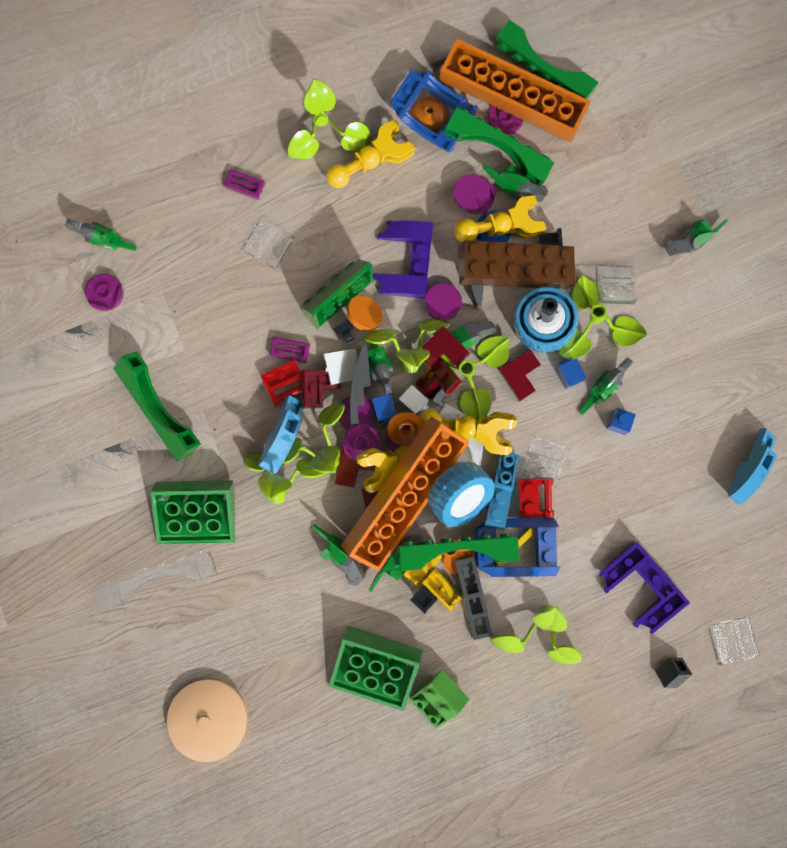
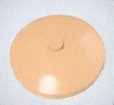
[167,679,248,762]

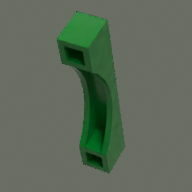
[495,20,599,100]
[443,107,555,186]
[113,351,201,461]
[397,533,520,571]

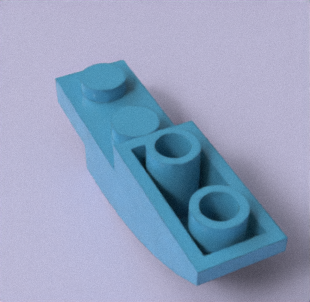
[258,395,303,474]
[728,428,777,505]
[485,453,519,530]

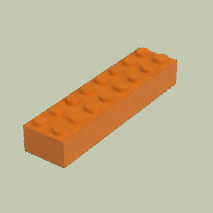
[439,39,591,143]
[341,416,470,571]

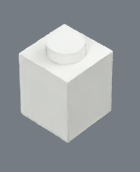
[399,385,429,415]

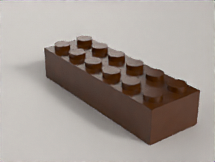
[458,240,576,289]

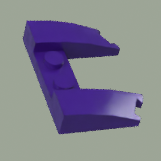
[373,221,433,299]
[599,541,690,634]

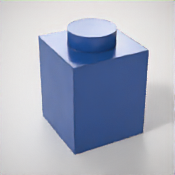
[556,358,587,389]
[372,394,396,425]
[606,408,636,435]

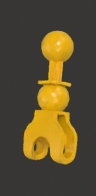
[326,120,416,188]
[454,196,547,243]
[419,409,518,455]
[356,443,412,493]

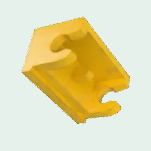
[403,555,443,586]
[422,568,463,611]

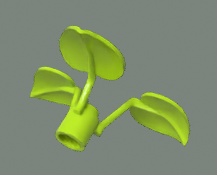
[287,78,372,159]
[559,275,647,359]
[362,319,450,373]
[423,336,510,421]
[282,402,346,473]
[243,452,327,504]
[490,605,582,664]

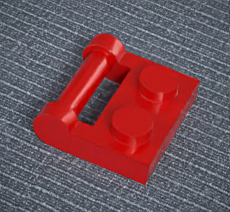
[260,359,302,407]
[518,477,554,518]

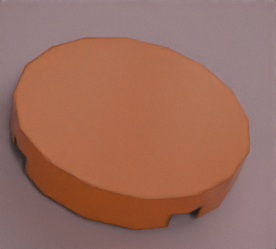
[346,296,383,331]

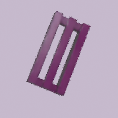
[224,169,266,200]
[269,337,311,363]

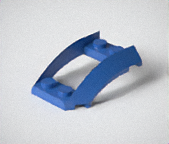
[390,71,478,153]
[475,518,560,577]

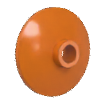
[412,97,448,132]
[387,412,425,447]

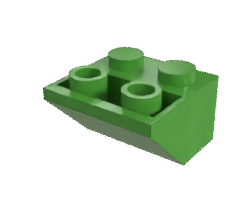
[409,669,470,728]

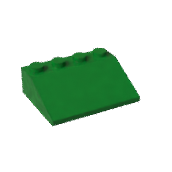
[301,260,374,329]
[150,480,235,544]
[329,626,423,711]

